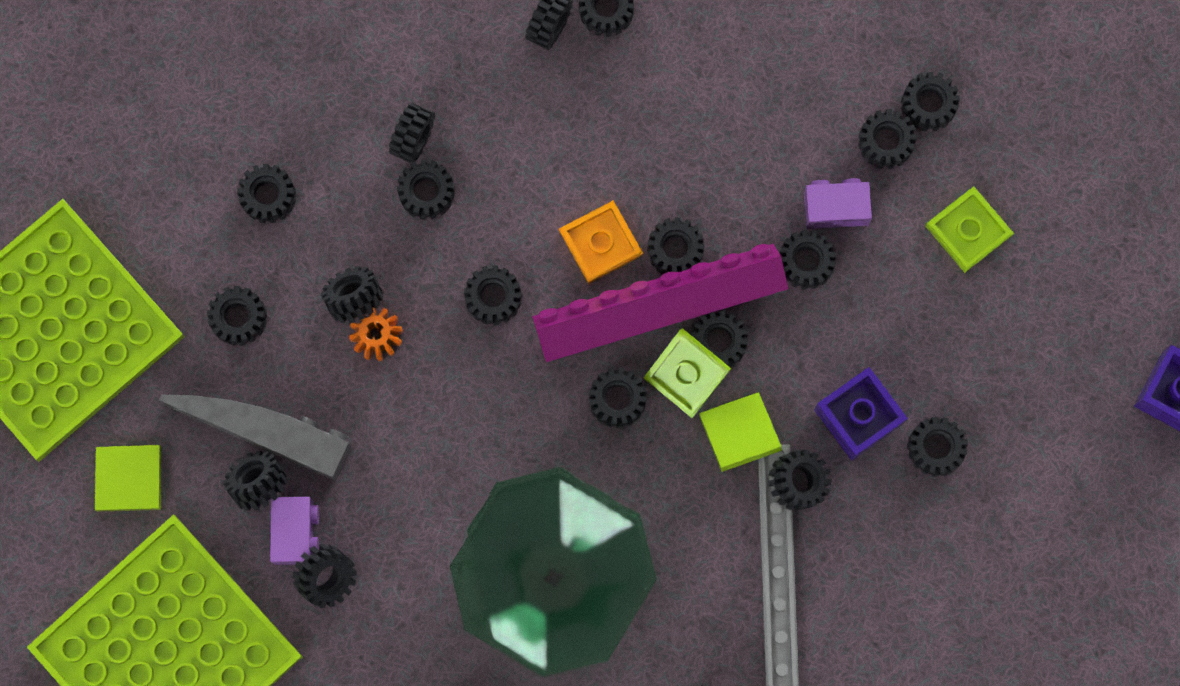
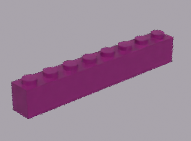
[532,244,788,362]

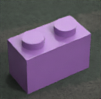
[804,178,872,229]
[270,497,319,565]

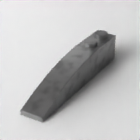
[159,394,352,481]

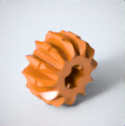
[349,307,403,361]

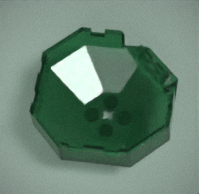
[450,467,657,679]

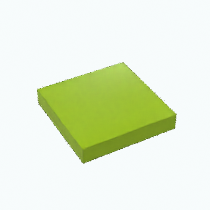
[925,186,1014,273]
[643,328,731,418]
[699,392,782,472]
[95,445,162,512]

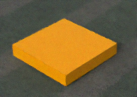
[559,200,643,284]

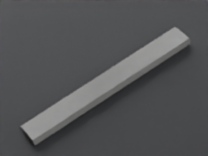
[758,444,799,686]

